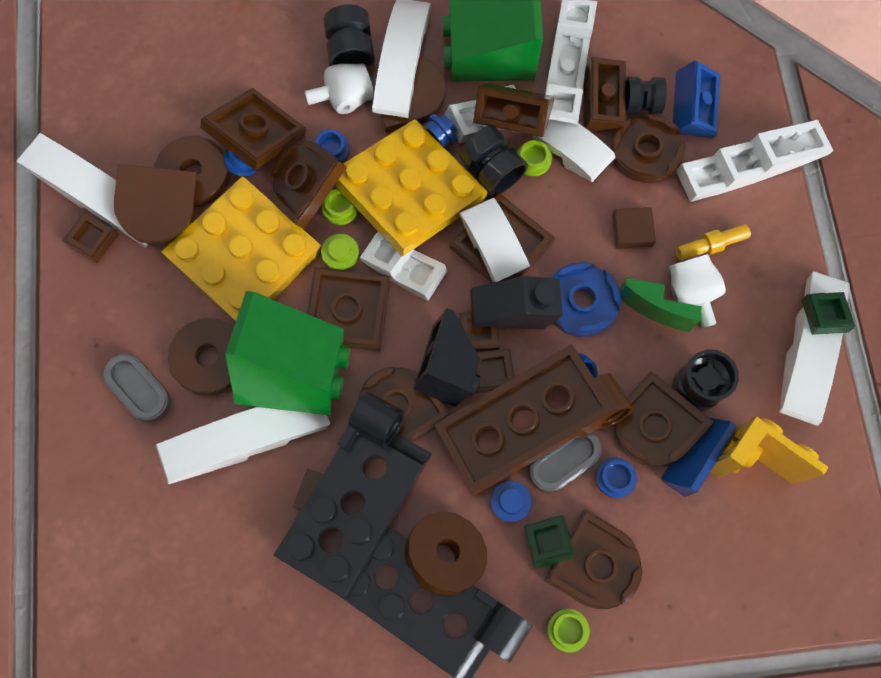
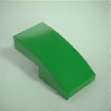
[620,278,702,332]

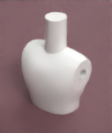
[304,63,374,114]
[669,254,725,328]

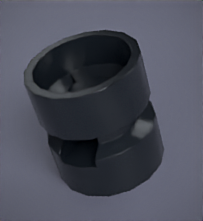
[323,4,375,66]
[459,125,528,196]
[672,349,739,412]

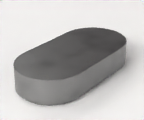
[103,354,171,423]
[529,432,602,493]

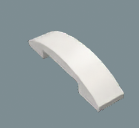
[372,0,432,118]
[545,0,597,124]

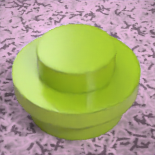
[517,140,552,177]
[322,188,359,225]
[321,234,359,271]
[547,609,590,653]

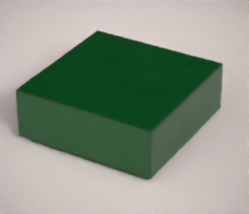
[801,292,855,335]
[524,515,576,568]

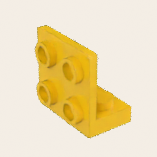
[710,416,828,484]

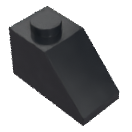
[470,276,563,330]
[413,308,480,407]

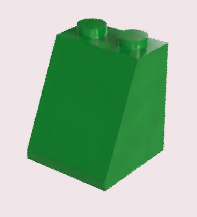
[442,0,543,82]
[225,291,350,416]

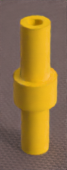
[675,224,751,261]

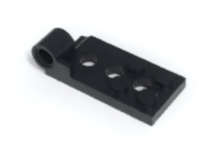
[273,391,432,600]
[342,528,533,678]

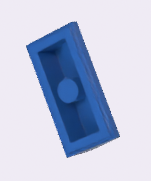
[673,60,720,138]
[661,417,736,497]

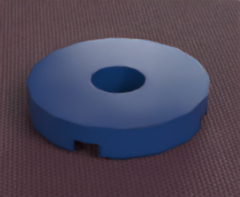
[553,262,622,337]

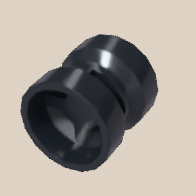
[626,77,667,114]

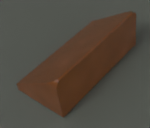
[583,57,626,132]
[473,83,555,137]

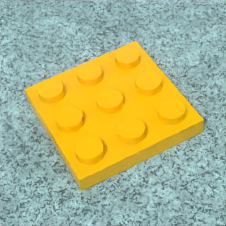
[335,119,488,257]
[161,176,322,322]

